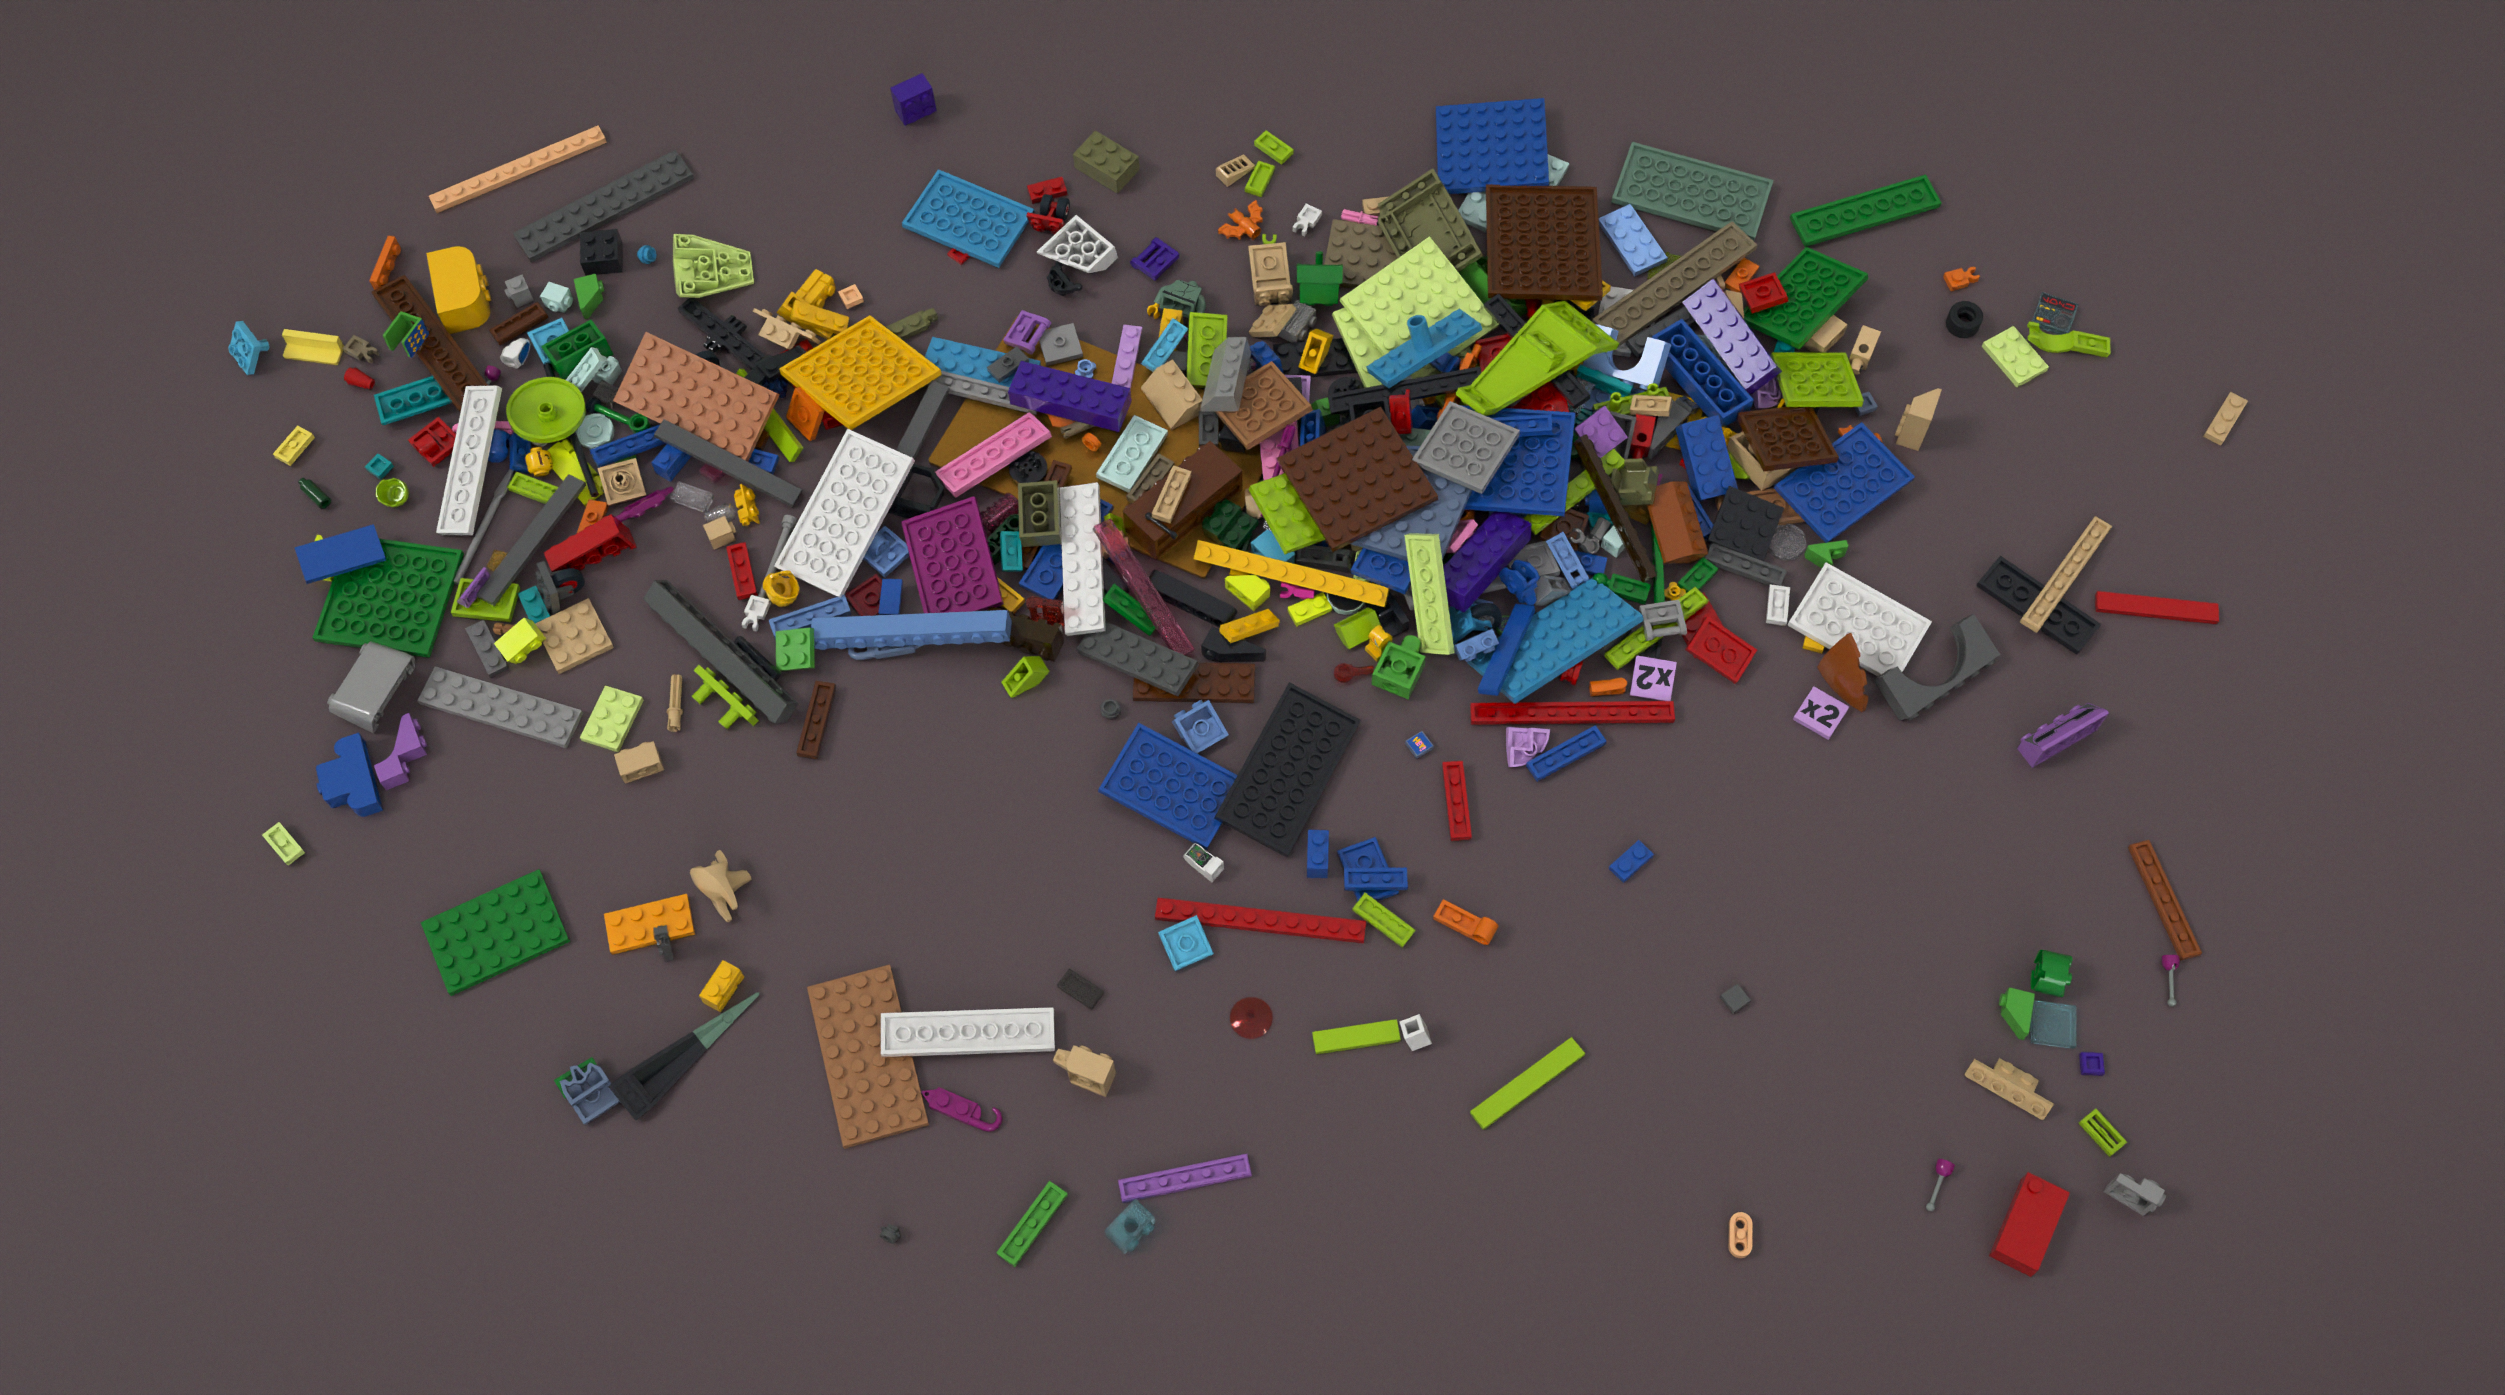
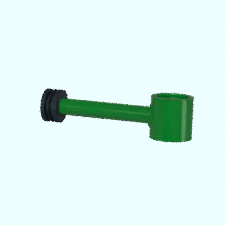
[586,397,651,434]

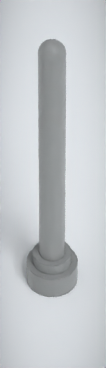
[758,515,798,599]

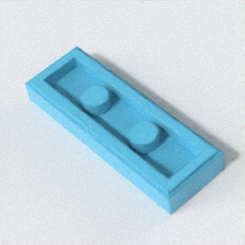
[1141,318,1188,372]

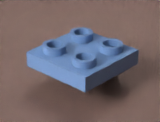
[863,526,910,578]

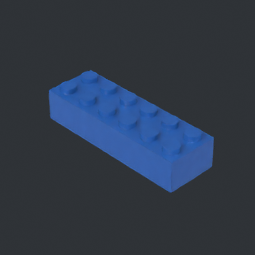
[1651,319,1754,427]

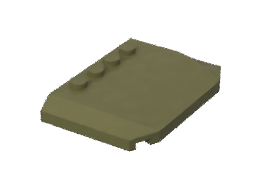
[1378,168,1484,272]

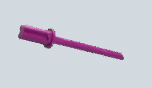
[1260,424,1296,518]

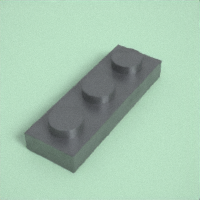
[465,620,509,678]

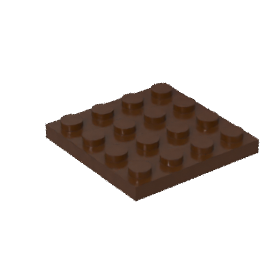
[1737,407,1839,472]

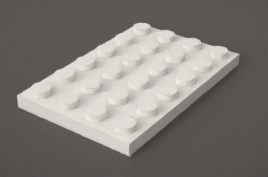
[1788,563,1932,676]

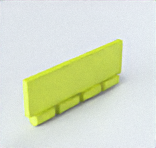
[547,439,604,507]

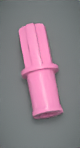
[1341,209,1379,226]

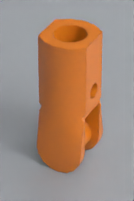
[1589,678,1627,696]

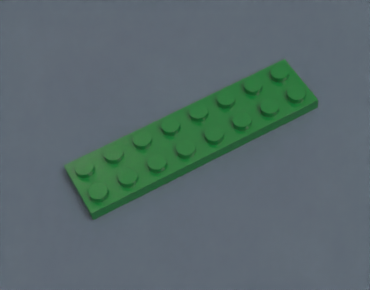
[1790,174,1941,247]

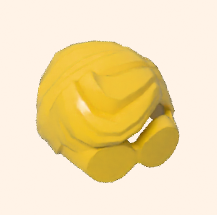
[763,570,800,607]

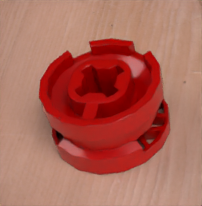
[1560,660,1584,686]

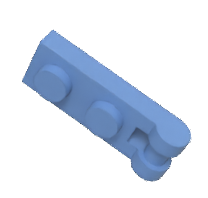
[1546,532,1590,590]

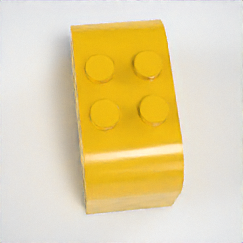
[426,246,492,334]

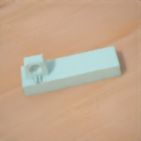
[566,347,608,392]

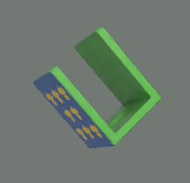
[383,311,429,358]

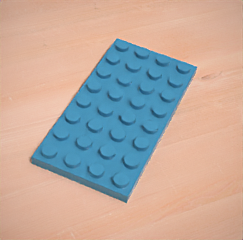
[1468,577,1644,704]

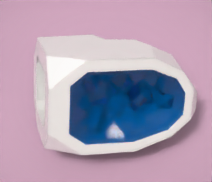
[500,338,531,369]

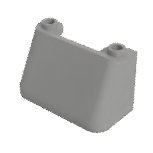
[327,641,416,734]

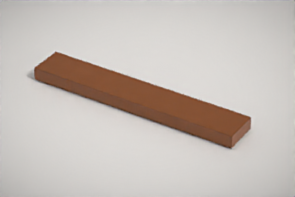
[2128,840,2202,961]

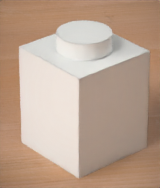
[1400,1014,1432,1051]

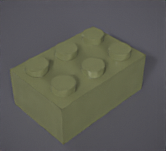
[1073,130,1140,194]
[1018,480,1062,547]

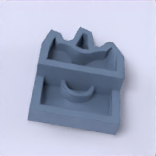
[560,1063,620,1125]

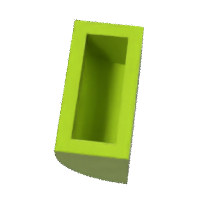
[1334,608,1381,649]

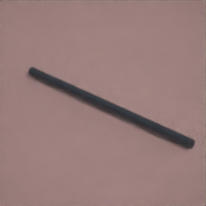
[543,363,599,497]

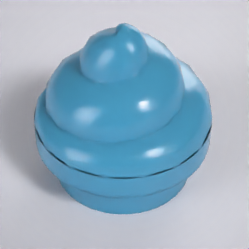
[637,245,657,264]

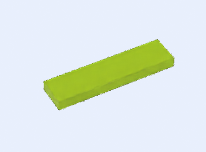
[1312,1019,1401,1054]

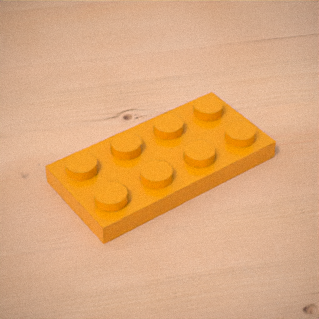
[604,894,695,955]

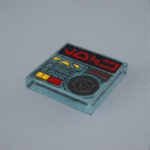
[2031,292,2079,335]

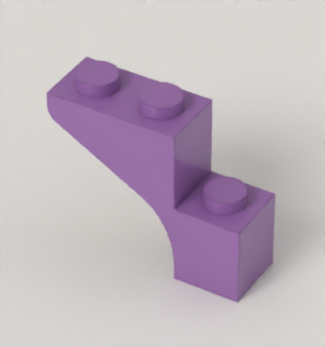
[374,713,428,790]

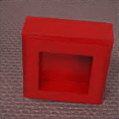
[947,248,971,265]

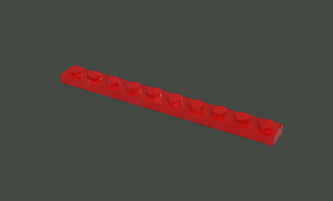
[1470,701,1675,725]
[1155,898,1366,944]

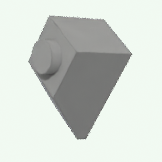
[1534,575,1572,606]

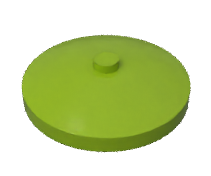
[506,377,586,443]

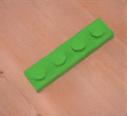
[996,1181,1068,1267]

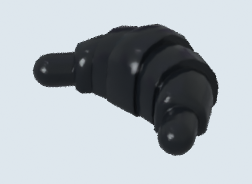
[1046,261,1083,296]

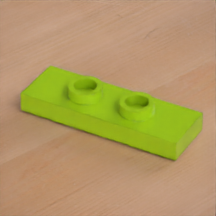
[507,472,558,504]
[1352,893,1416,948]

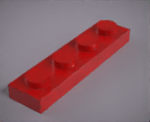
[1442,761,1472,841]

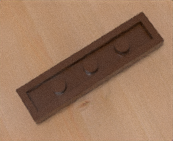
[796,681,836,759]

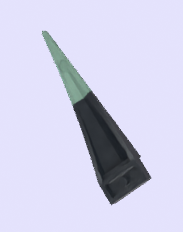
[608,992,759,1121]

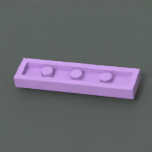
[1112,325,1142,391]

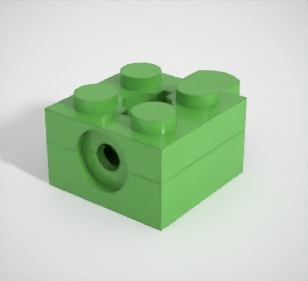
[1372,635,1426,700]

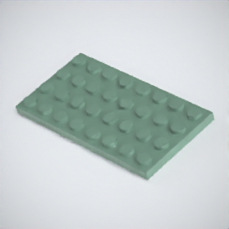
[1611,142,1774,241]

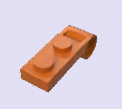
[1433,899,1499,945]

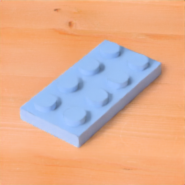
[1599,204,1668,277]

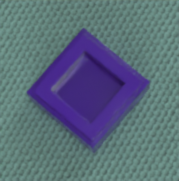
[2079,1052,2105,1076]

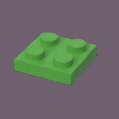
[775,627,815,672]

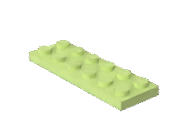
[1404,533,1455,655]

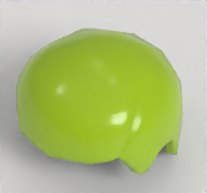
[375,478,409,507]

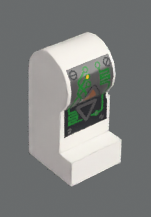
[1183,843,1224,882]

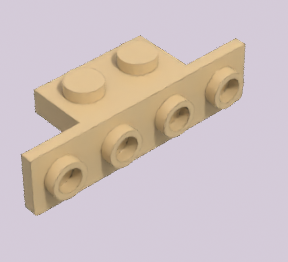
[753,308,821,350]
[1965,1058,2054,1120]

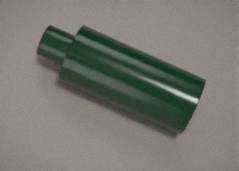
[298,478,331,509]

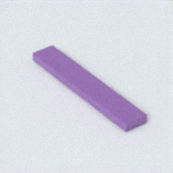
[1118,1154,1252,1203]

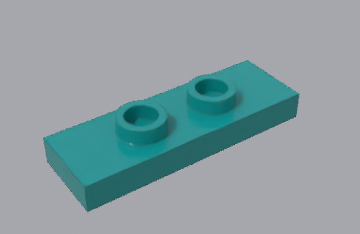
[1576,364,1633,397]

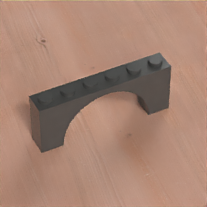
[1874,614,2000,721]

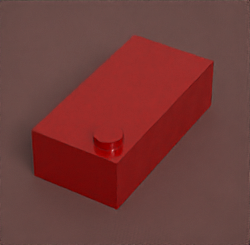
[1989,1172,2070,1277]

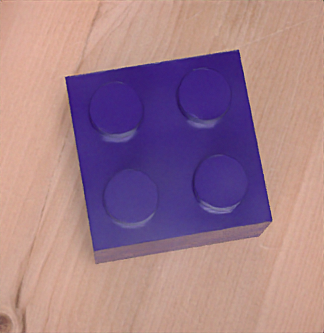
[890,73,937,125]

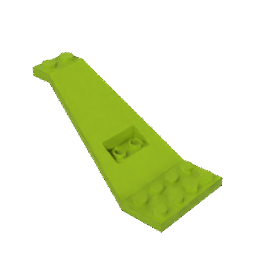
[1456,301,1619,416]

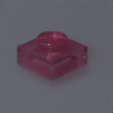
[699,464,726,484]

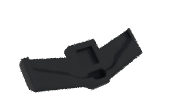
[744,345,806,385]

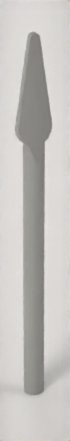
[454,468,514,585]

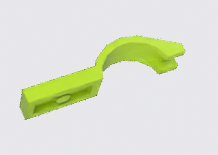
[2027,321,2111,358]

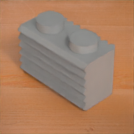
[1278,300,1317,343]

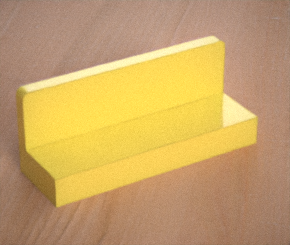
[282,329,344,365]

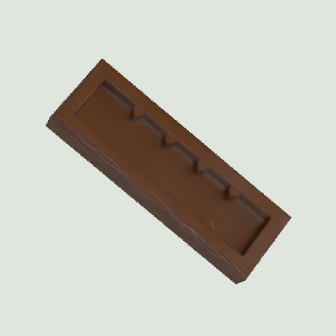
[489,301,549,346]

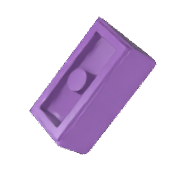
[457,567,490,608]

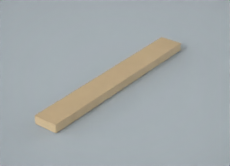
[2020,516,2112,633]

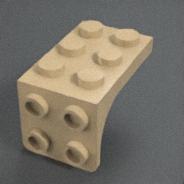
[1248,242,1293,306]

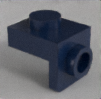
[760,376,788,398]

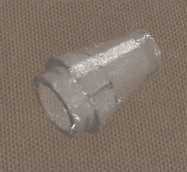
[704,503,735,523]

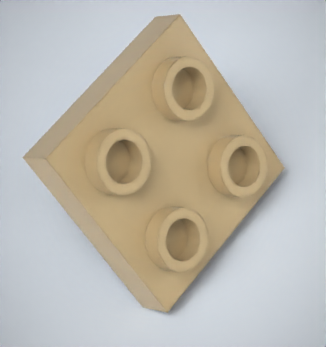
[597,458,647,506]

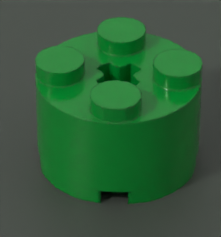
[2030,950,2072,997]

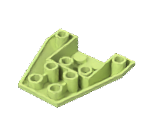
[673,234,754,298]

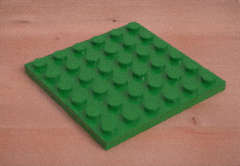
[312,539,464,658]

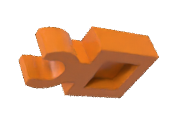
[1943,267,1980,292]

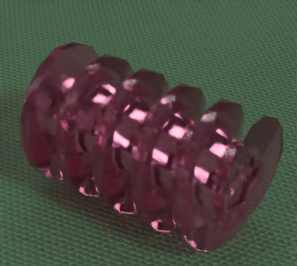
[980,493,1019,534]

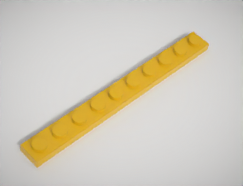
[1194,540,1389,607]

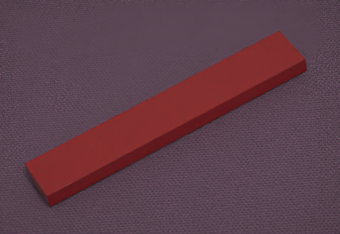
[2095,591,2219,624]

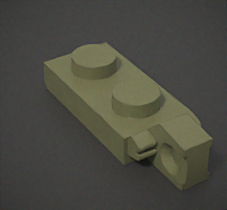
[886,308,938,341]

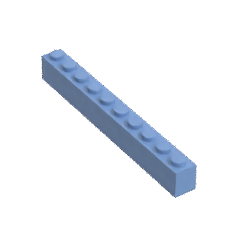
[811,610,1012,650]

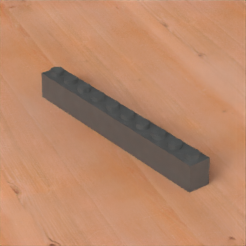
[644,580,799,723]

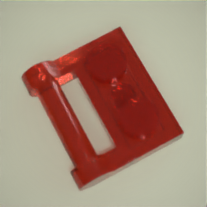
[1026,597,1065,626]

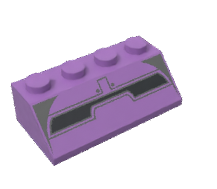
[2017,703,2109,768]

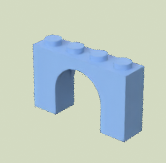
[1583,324,1671,390]

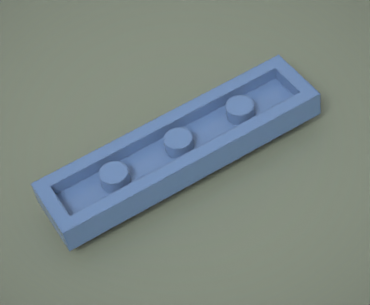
[769,595,852,640]

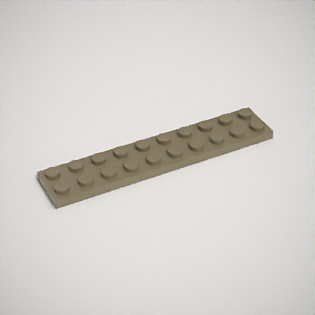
[1592,221,1757,348]

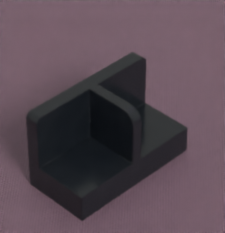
[1369,591,1409,638]

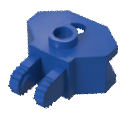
[1499,559,1540,605]

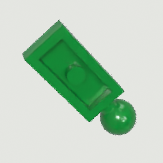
[1593,573,1651,605]

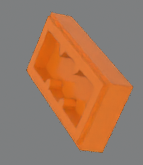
[1724,258,1760,293]
[577,499,609,533]

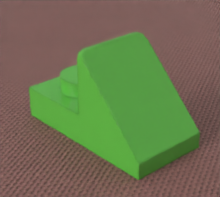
[1804,540,1848,568]

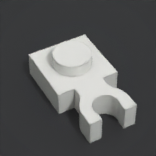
[1293,204,1322,237]
[741,595,771,632]

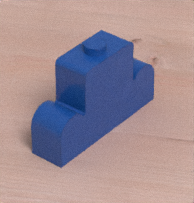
[316,733,383,817]

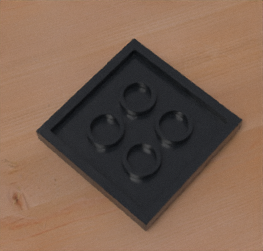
[1707,486,1784,561]

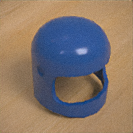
[488,429,510,463]

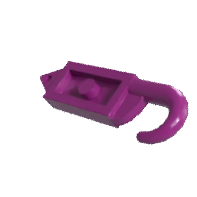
[616,486,674,522]
[921,1087,1002,1132]

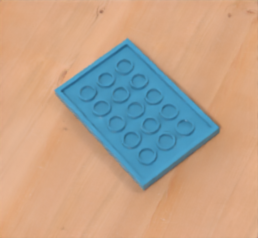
[902,169,1035,268]

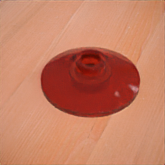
[1230,997,1273,1039]

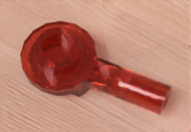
[1334,663,1374,683]

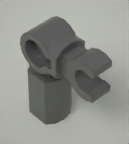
[1567,517,1611,553]

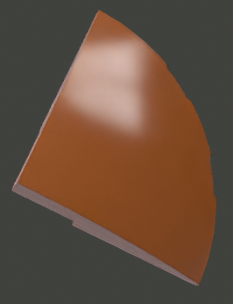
[1817,633,1868,712]

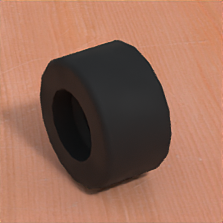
[1946,301,1983,338]

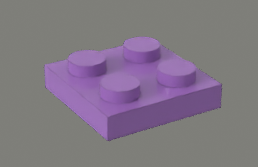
[1574,406,1628,458]

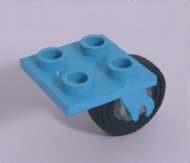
[1449,603,1502,645]

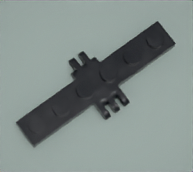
[678,298,766,370]

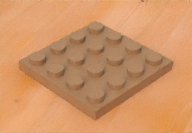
[1214,361,1313,450]

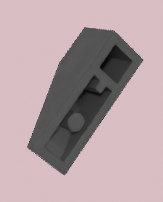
[1648,400,1690,459]

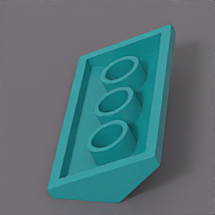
[374,376,452,425]

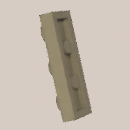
[1126,453,1175,503]

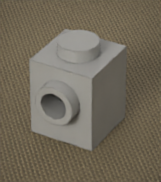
[504,275,534,308]

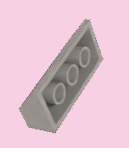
[1200,337,1251,412]

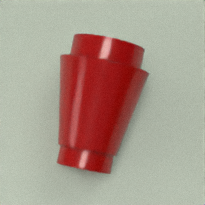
[344,367,375,390]

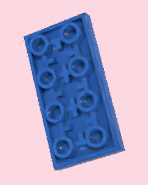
[294,524,386,584]

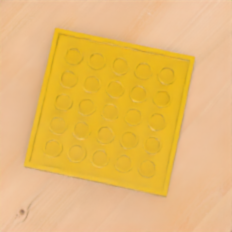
[779,315,942,430]

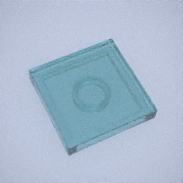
[2031,1000,2076,1049]

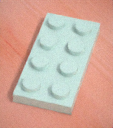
[1096,415,1168,493]

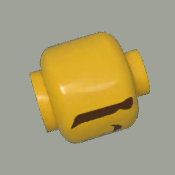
[525,447,553,477]

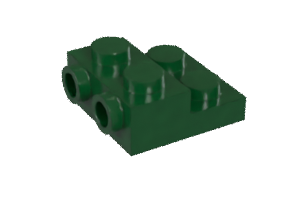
[1202,499,1259,550]

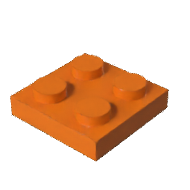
[786,387,825,441]

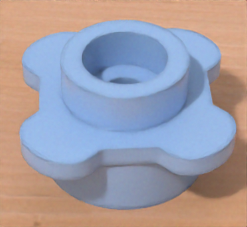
[1075,359,1096,378]

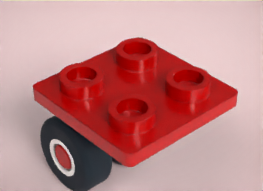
[1026,194,1070,234]

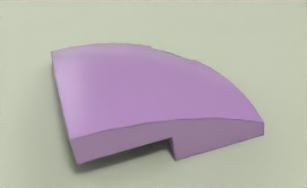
[1751,377,1783,410]
[1506,727,1550,767]

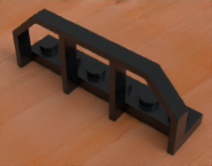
[888,464,944,519]

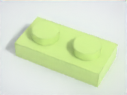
[262,822,305,866]

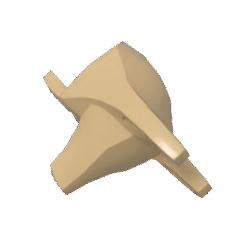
[690,850,752,922]

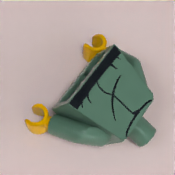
[1147,280,1206,319]

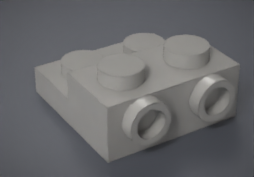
[2103,1173,2166,1216]

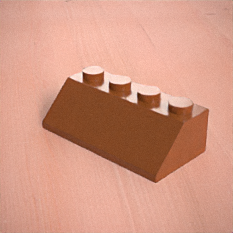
[1647,481,1708,563]

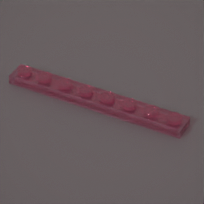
[1093,518,1195,656]

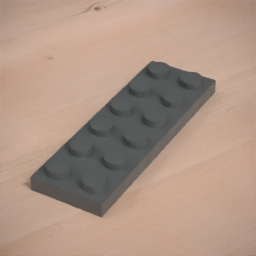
[1076,621,1199,696]

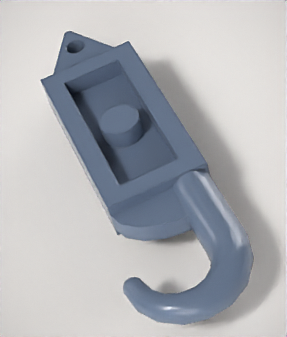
[848,645,921,660]

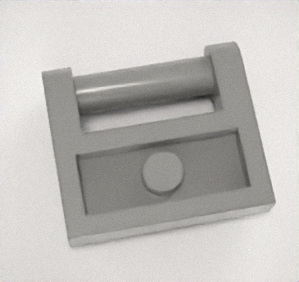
[1639,600,1687,641]

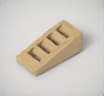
[1216,154,1255,187]

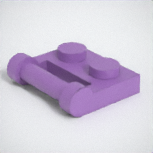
[1003,310,1051,354]

